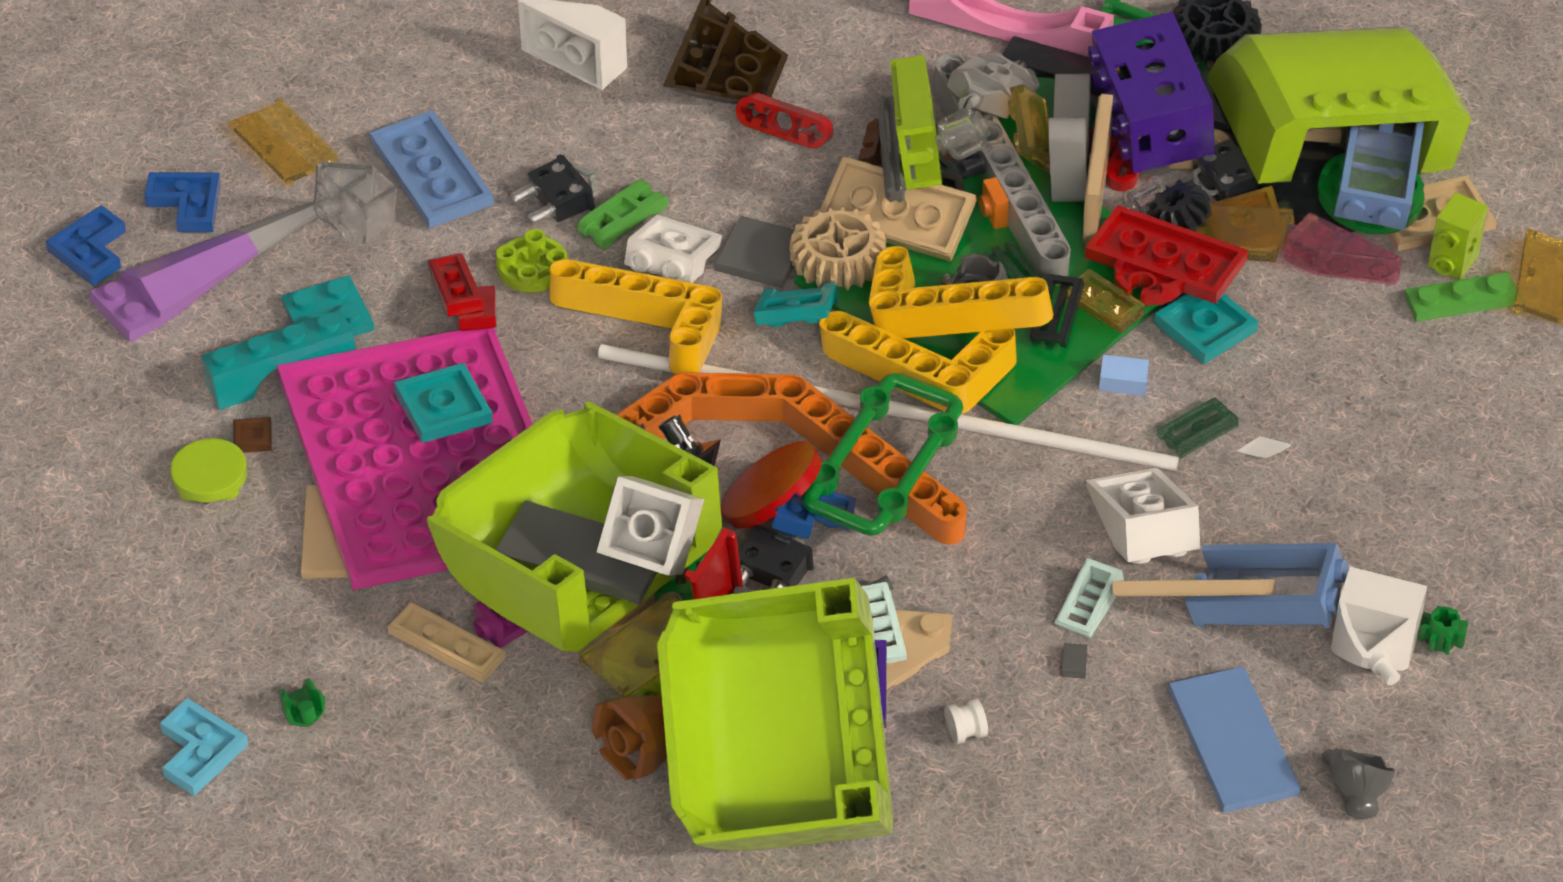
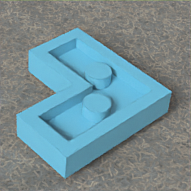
[160,698,248,796]

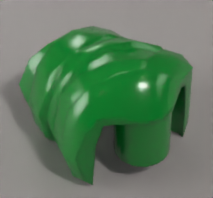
[278,678,325,727]

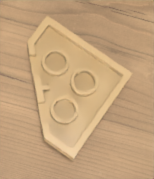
[872,610,953,689]

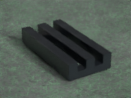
[1030,274,1085,348]

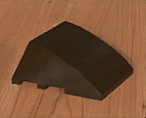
[663,0,788,106]

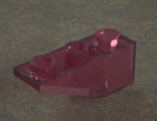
[1284,213,1403,285]

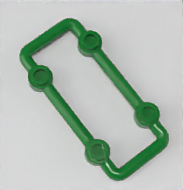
[802,373,963,536]

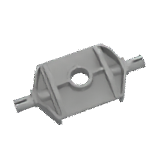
[946,51,1039,119]

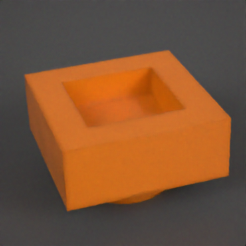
[978,177,1009,229]

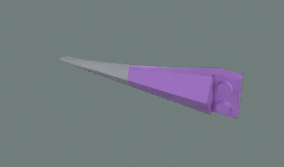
[90,198,339,342]

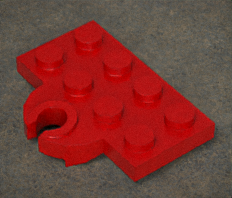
[1085,205,1248,305]

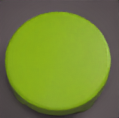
[496,229,568,292]
[170,438,248,503]

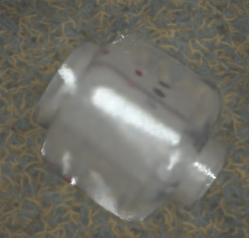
[935,108,990,160]

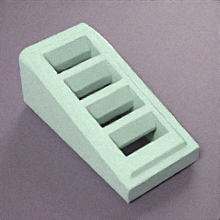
[1054,558,1124,638]
[861,582,907,664]

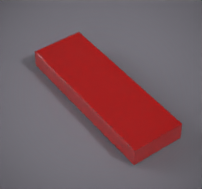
[427,253,484,317]

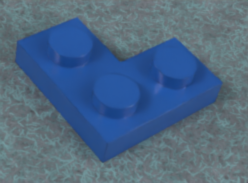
[145,172,221,232]
[46,205,126,286]
[772,492,857,539]

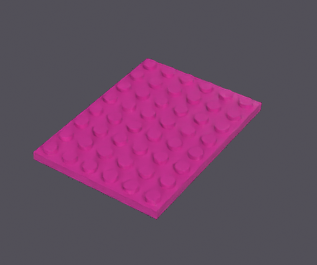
[277,328,533,590]

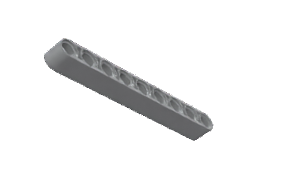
[934,53,1071,286]

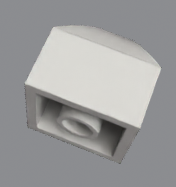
[597,476,704,576]
[1331,567,1427,686]

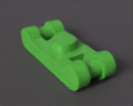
[577,179,669,250]

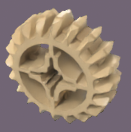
[790,206,887,291]

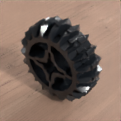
[1173,0,1262,64]

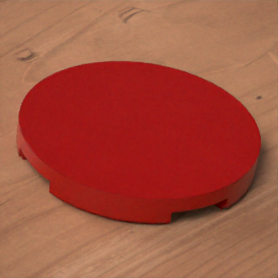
[720,441,822,529]

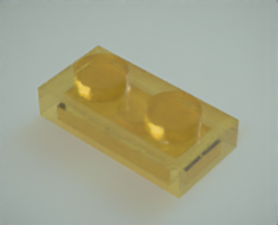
[1066,269,1145,334]

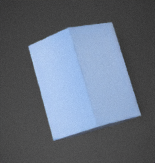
[1099,354,1149,396]

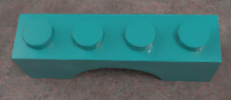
[201,310,356,410]

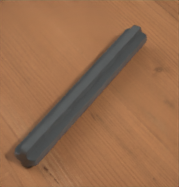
[878,95,906,203]

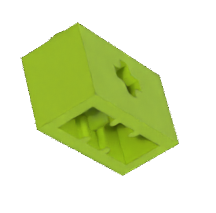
[1428,192,1488,280]

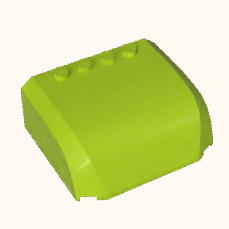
[1207,26,1471,184]
[427,401,722,652]
[657,578,893,851]

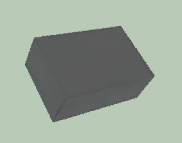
[1062,643,1088,679]

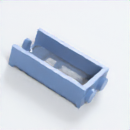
[1334,122,1424,230]
[1185,543,1349,628]

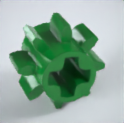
[1418,606,1468,655]

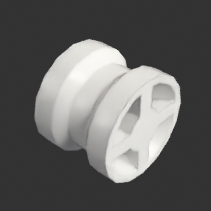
[944,698,988,745]

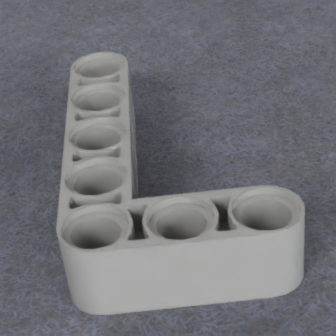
[1049,73,1091,202]

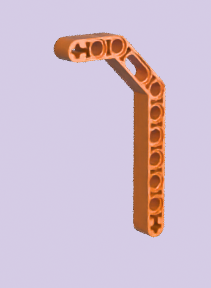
[617,372,967,545]

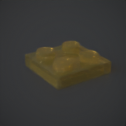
[1008,84,1050,169]

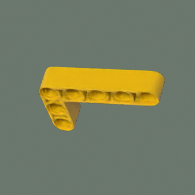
[869,246,1053,338]
[549,259,722,374]
[820,311,1017,414]

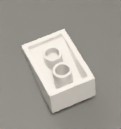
[518,0,627,90]
[1086,467,1200,564]

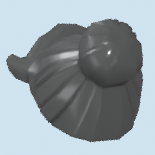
[1322,748,1395,819]

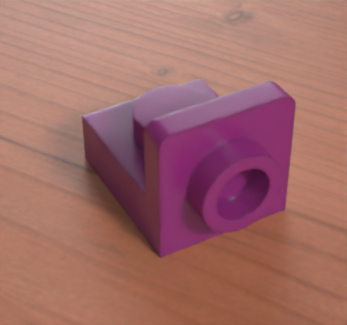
[473,601,529,648]

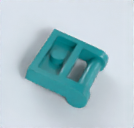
[754,282,839,327]

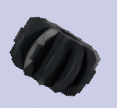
[1149,179,1212,232]

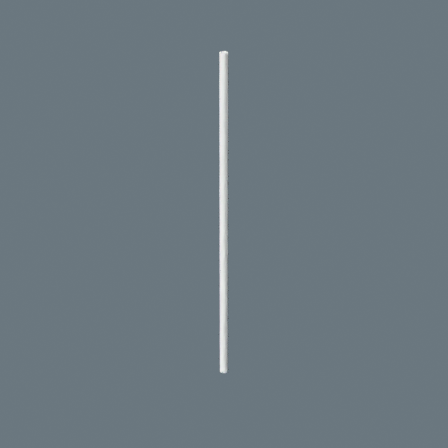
[598,344,1179,471]

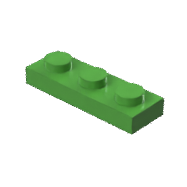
[1404,272,1521,322]

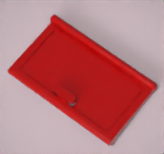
[685,527,743,600]

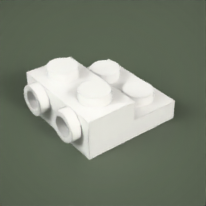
[624,215,722,283]

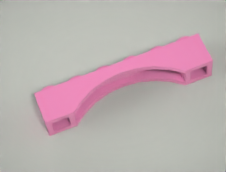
[909,0,1114,57]

